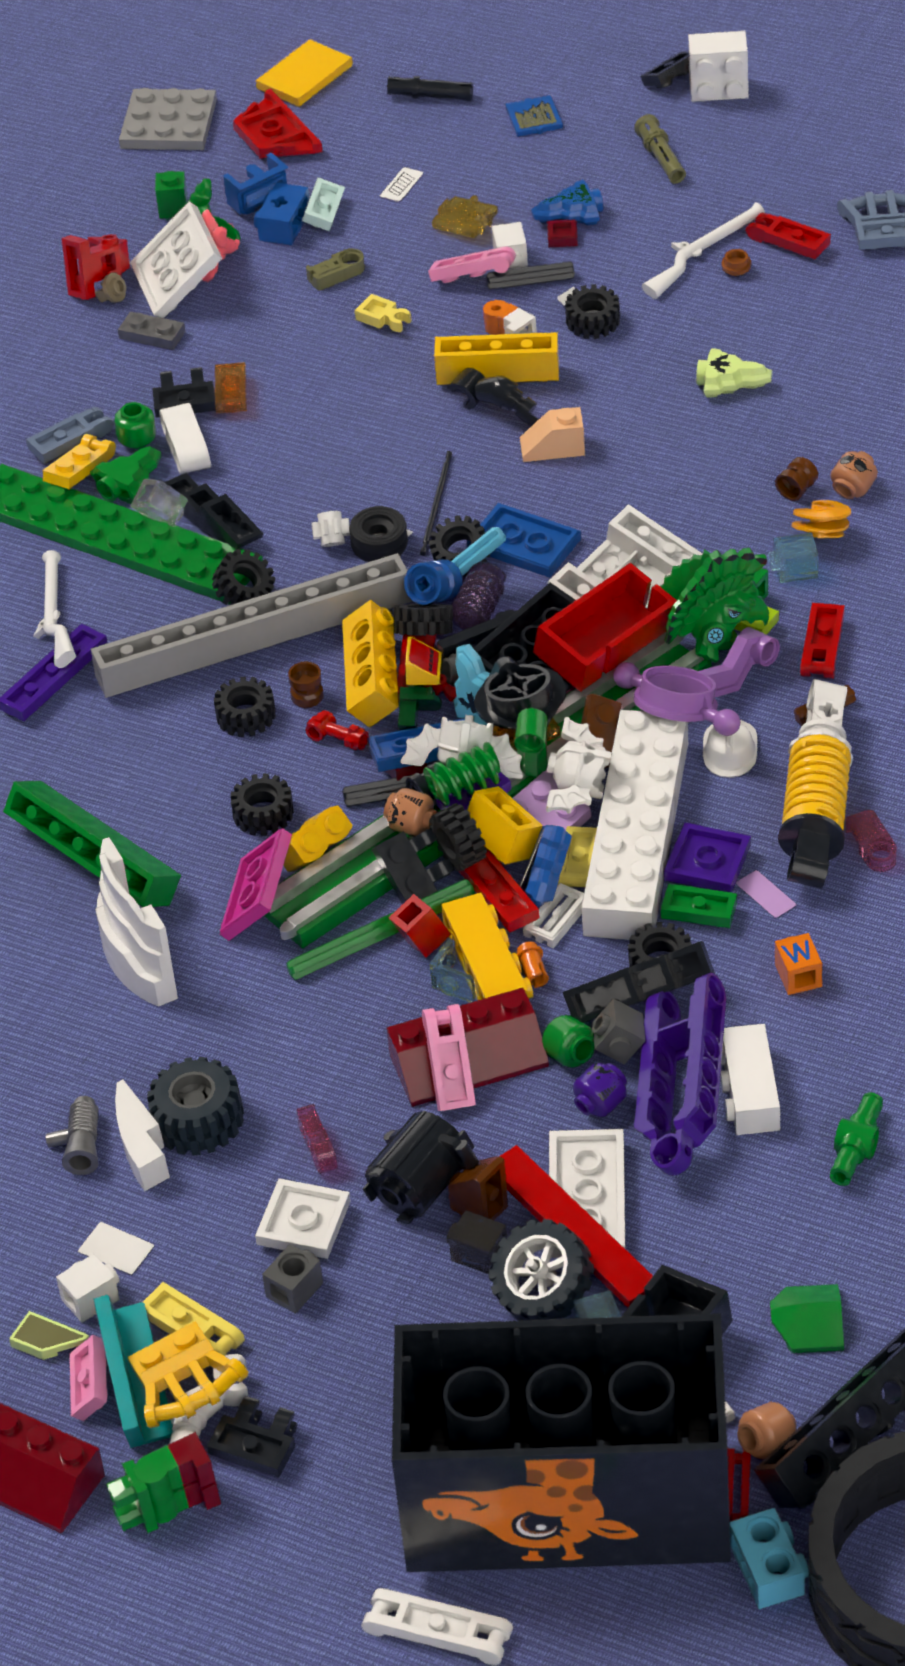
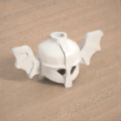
[400,715,523,779]
[546,717,612,814]

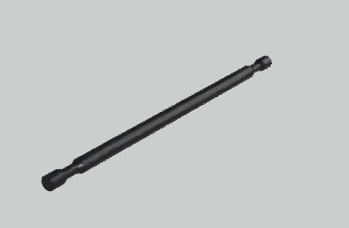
[420,451,453,556]

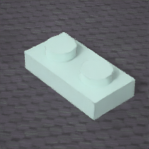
[302,177,345,231]

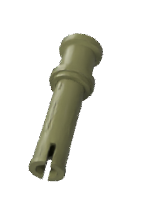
[634,114,686,184]

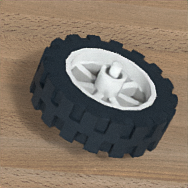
[489,1219,594,1320]

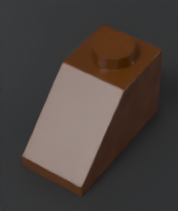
[448,1156,508,1230]

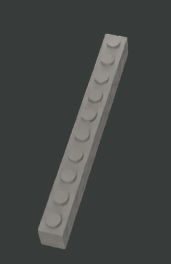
[91,553,412,698]

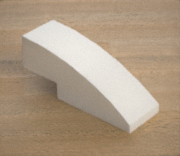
[115,1080,170,1191]

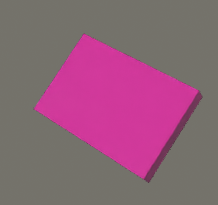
[220,828,292,941]

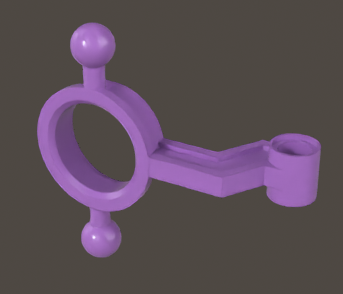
[613,627,780,736]

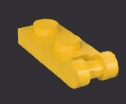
[43,434,116,489]

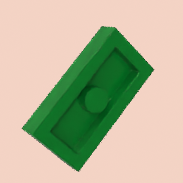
[661,884,737,928]

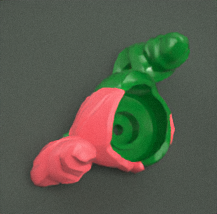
[188,178,241,282]

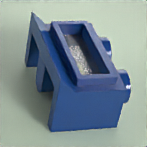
[223,152,289,214]

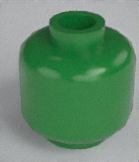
[114,402,156,449]
[542,1015,595,1068]

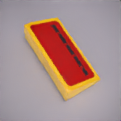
[405,637,442,685]

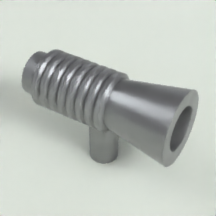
[46,1096,99,1175]

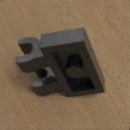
[152,367,216,418]
[371,828,455,905]
[207,1396,297,1478]

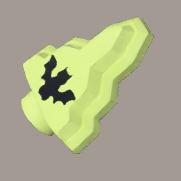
[696,348,772,398]

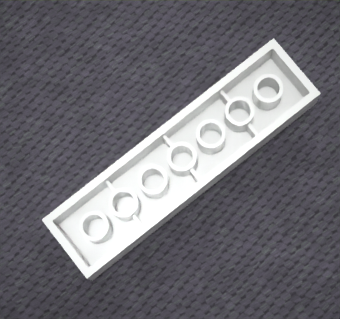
[582,710,688,940]

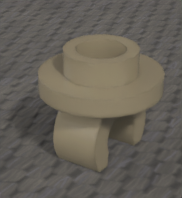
[95,273,126,303]

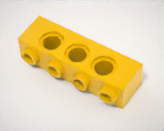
[342,600,399,728]

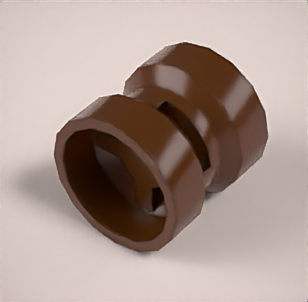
[775,457,818,501]
[288,661,324,708]

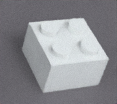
[688,31,748,102]

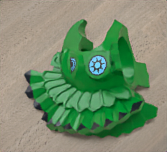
[660,548,769,663]

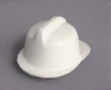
[703,720,757,778]

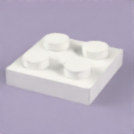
[255,1179,351,1259]

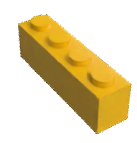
[434,332,559,385]
[442,892,533,1000]

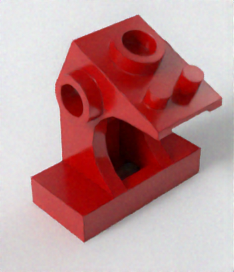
[61,234,130,300]

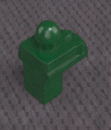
[398,684,442,731]

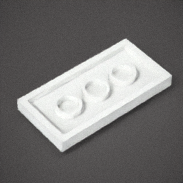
[549,1129,625,1258]

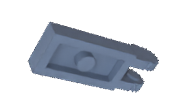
[26,406,114,464]

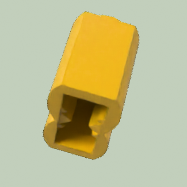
[283,806,353,872]

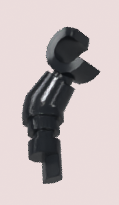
[447,368,539,427]

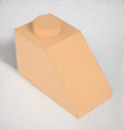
[520,407,585,462]

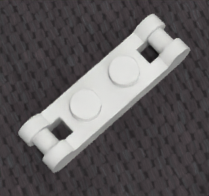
[361,1588,513,1665]

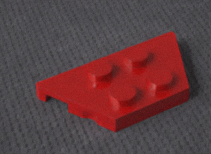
[233,88,323,158]

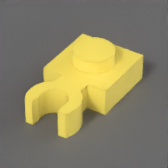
[355,294,411,332]

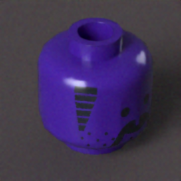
[573,1063,627,1117]

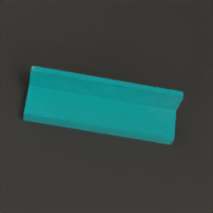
[93,1294,173,1448]

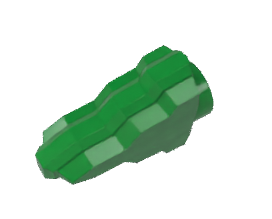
[90,446,162,504]

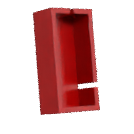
[533,563,677,692]

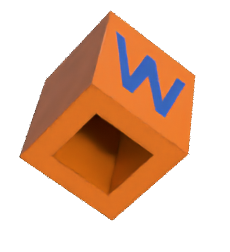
[775,933,822,995]

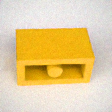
[467,786,543,865]

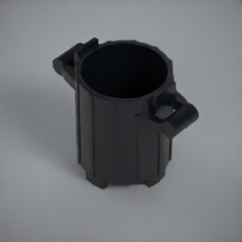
[362,1111,479,1224]

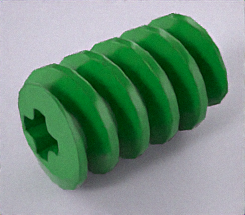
[423,741,500,806]

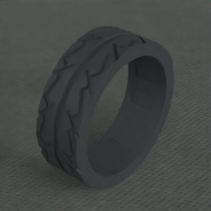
[809,1431,905,1666]

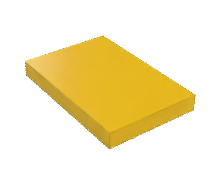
[256,39,353,107]

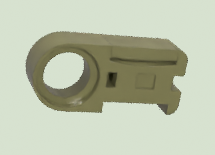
[306,248,365,291]

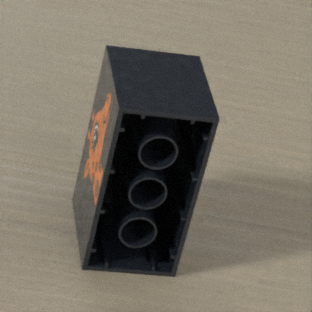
[392,1314,731,1572]

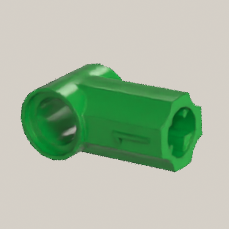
[514,708,548,776]

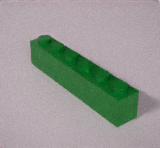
[3,781,181,907]

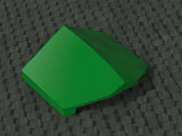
[770,1284,844,1353]

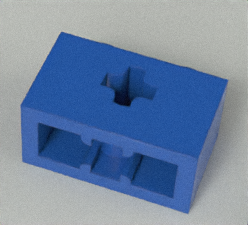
[254,182,310,245]

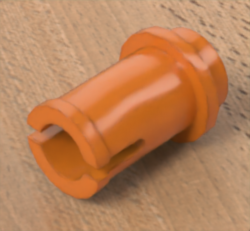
[516,941,549,988]

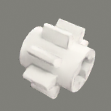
[312,511,350,547]

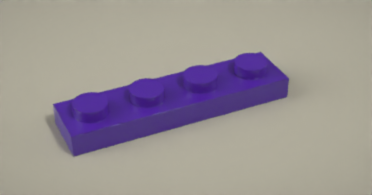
[0,623,108,722]

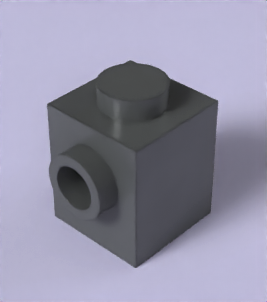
[592,998,646,1065]

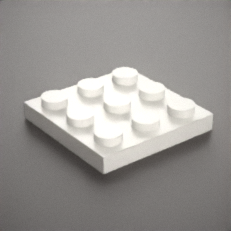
[130,202,222,318]

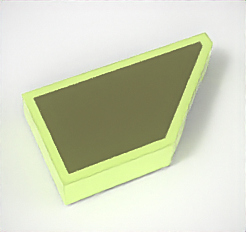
[9,1311,89,1360]

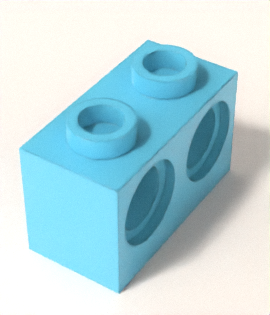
[730,1508,809,1609]

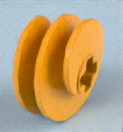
[791,500,851,538]

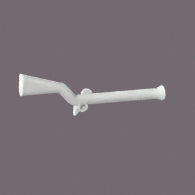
[642,202,765,299]
[33,550,76,668]

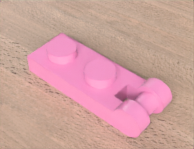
[428,247,516,283]
[422,1004,476,1111]

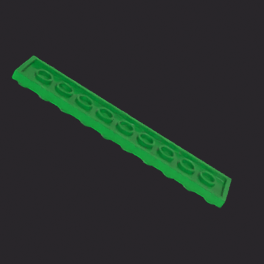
[0,464,263,604]

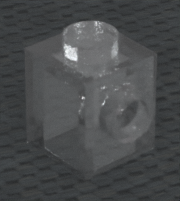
[130,479,188,527]

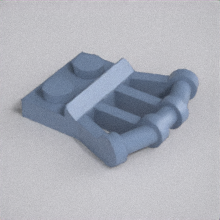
[837,190,905,250]

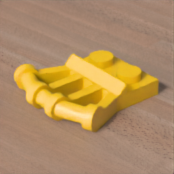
[127,1321,249,1428]

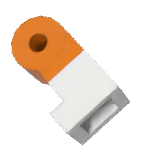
[483,300,537,335]

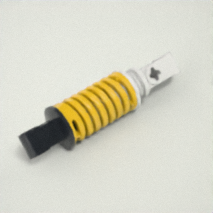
[778,679,853,889]

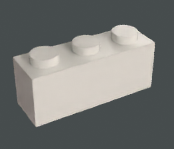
[720,1024,780,1135]

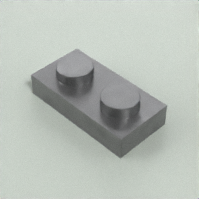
[118,311,186,350]

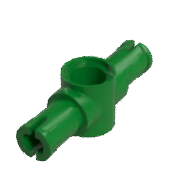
[830,1092,883,1186]

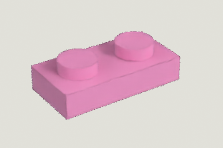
[70,1335,108,1421]

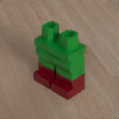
[106,1432,221,1533]

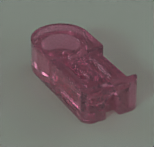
[846,810,897,872]
[296,1103,338,1174]

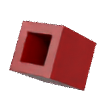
[389,894,451,958]

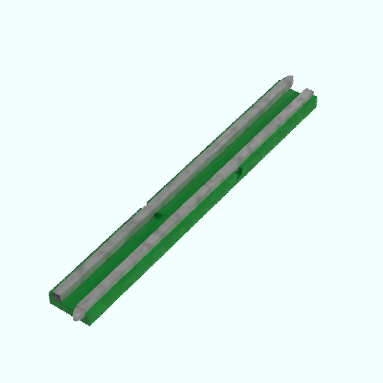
[264,632,712,949]

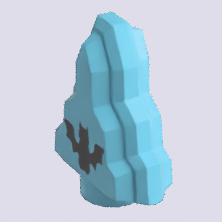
[453,644,490,725]

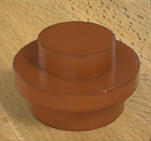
[722,249,751,276]

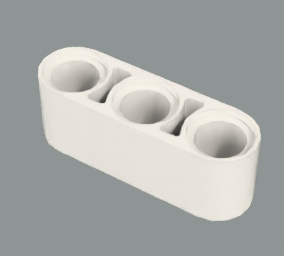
[159,403,211,475]

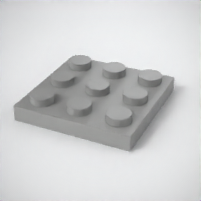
[119,88,217,150]

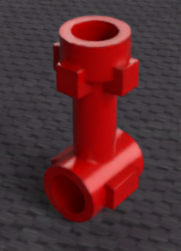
[305,710,369,750]

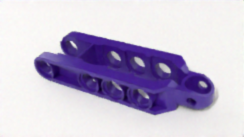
[634,973,726,1176]

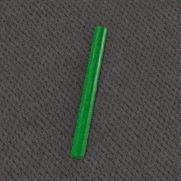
[286,879,474,980]

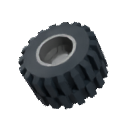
[147,1057,244,1156]

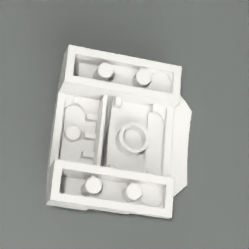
[548,504,702,608]
[95,837,178,1007]

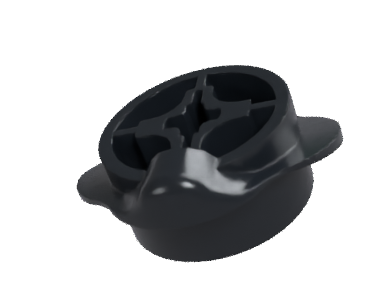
[474,656,566,730]

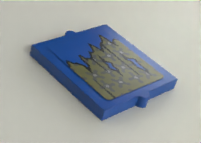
[505,95,563,137]

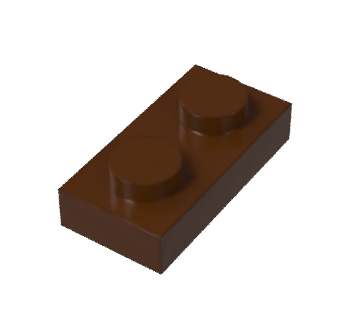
[581,693,622,769]

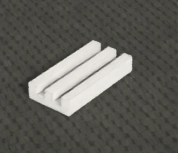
[523,883,584,949]

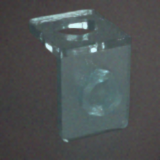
[429,938,476,1003]

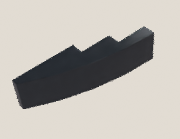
[160,473,263,549]
[562,941,716,1023]

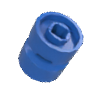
[404,560,462,605]

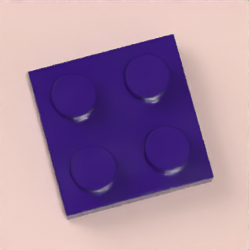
[664,822,751,893]

